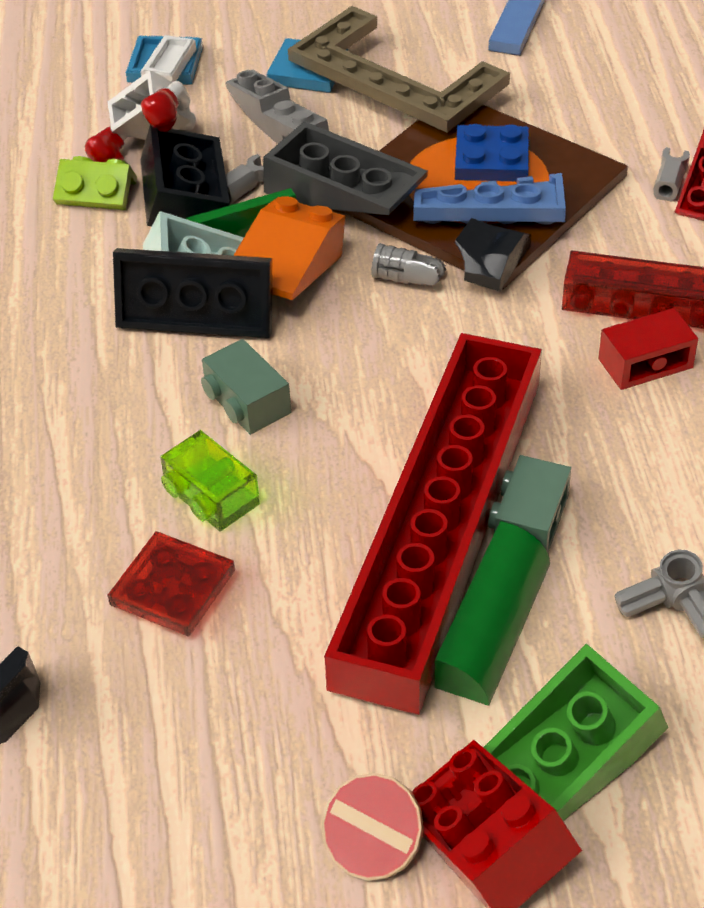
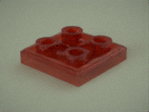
[107,531,235,637]

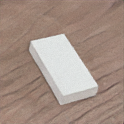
[140,35,196,82]

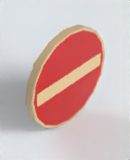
[322,773,424,881]

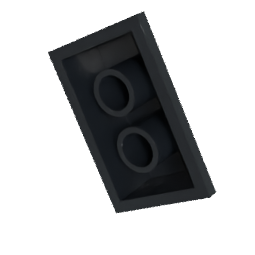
[140,125,230,227]

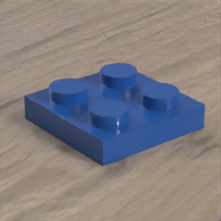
[455,124,529,181]

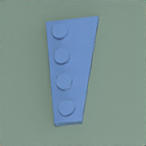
[414,173,566,225]

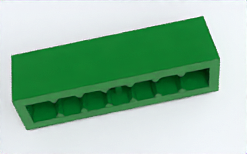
[435,521,550,706]

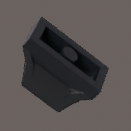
[455,218,531,292]
[0,646,40,744]

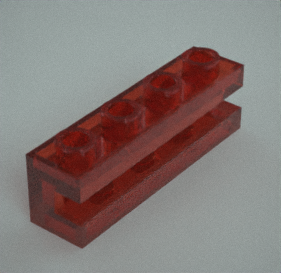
[562,250,704,329]

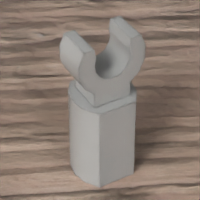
[653,147,690,201]
[226,154,264,204]

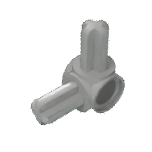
[615,549,704,638]

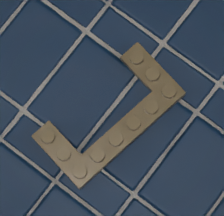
[288,6,510,132]

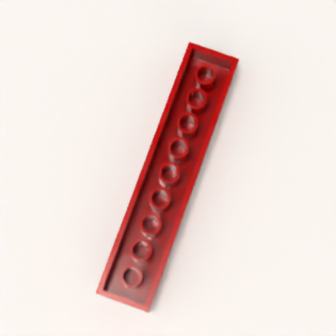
[324,333,542,715]

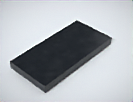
[113,248,272,338]

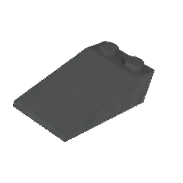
[263,121,428,215]

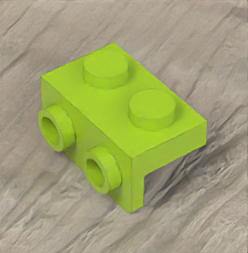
[53,156,137,210]

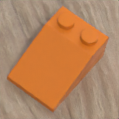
[233,196,346,301]

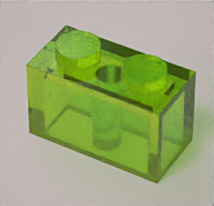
[160,430,260,532]

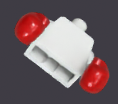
[85,71,196,162]

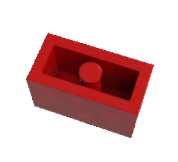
[598,308,698,390]

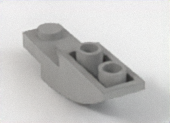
[225,70,329,144]

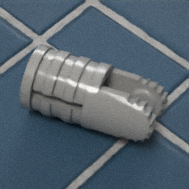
[371,243,446,286]

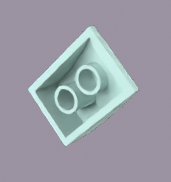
[143,211,244,256]

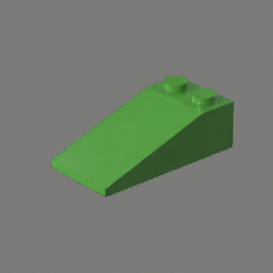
[483,643,669,821]

